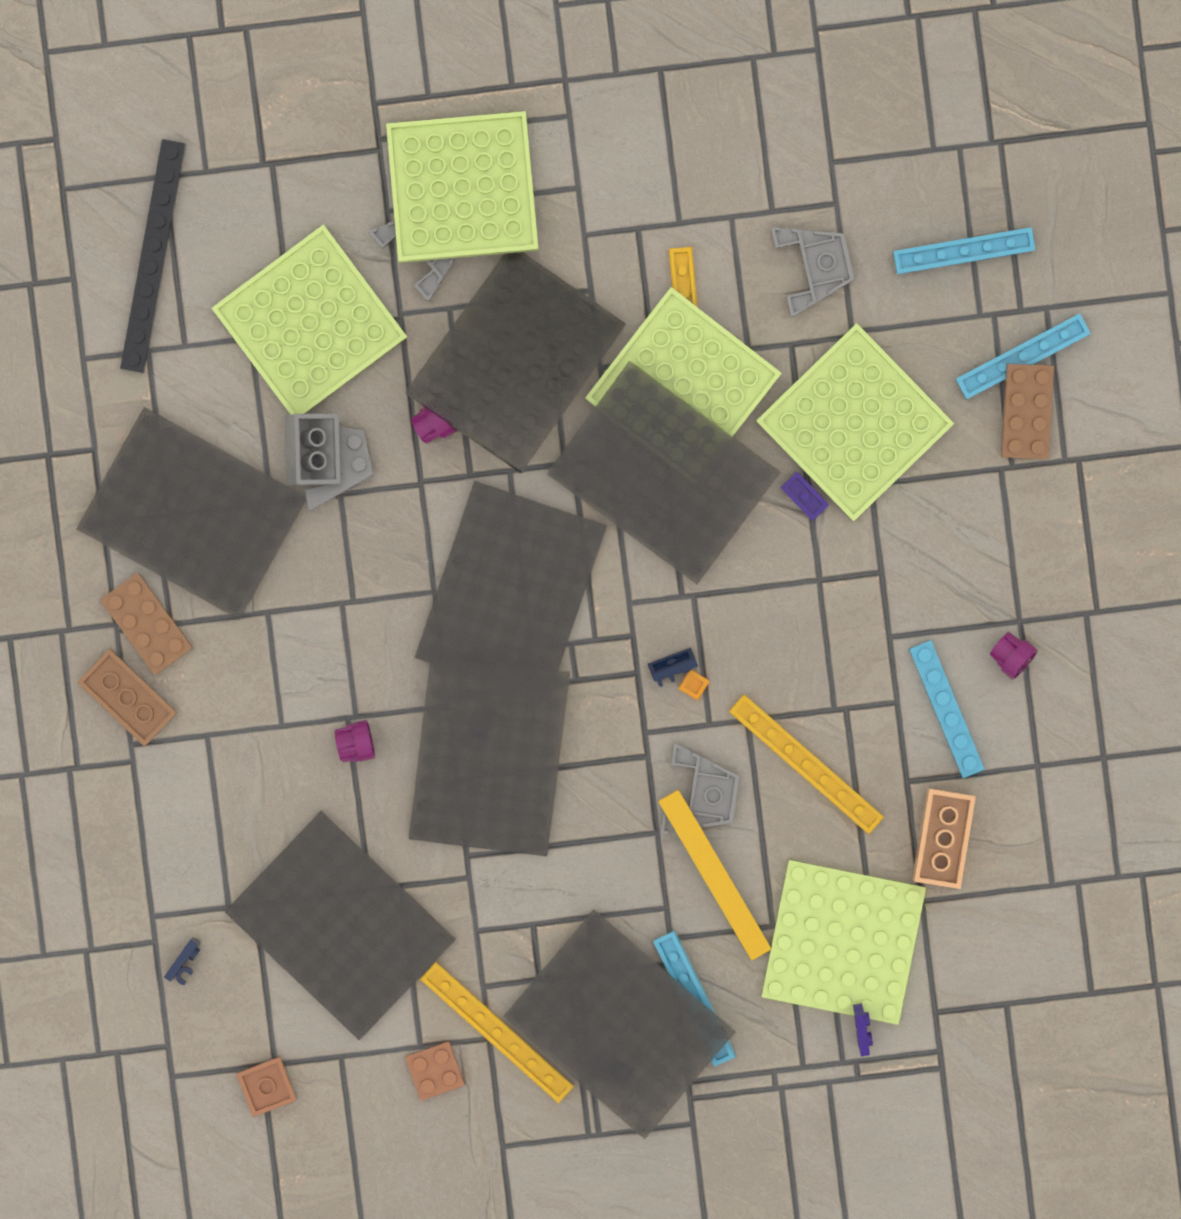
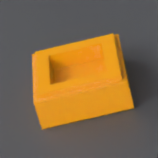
[678,670,710,701]

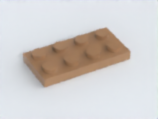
[1001,363,1054,459]
[100,572,193,675]
[77,648,178,747]

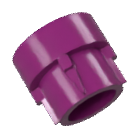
[411,397,459,444]
[989,632,1038,680]
[334,720,375,762]

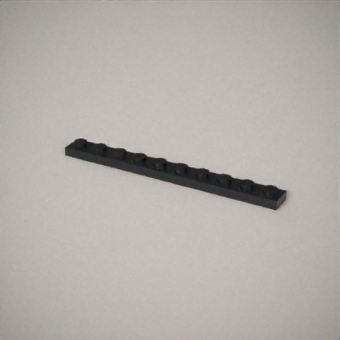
[120,139,186,373]

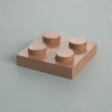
[405,1041,465,1101]
[236,1056,297,1117]

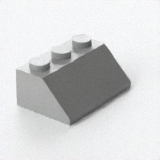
[285,414,341,486]

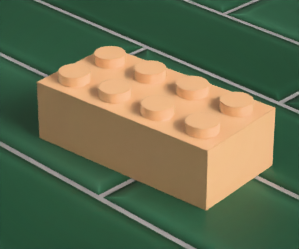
[912,787,976,889]

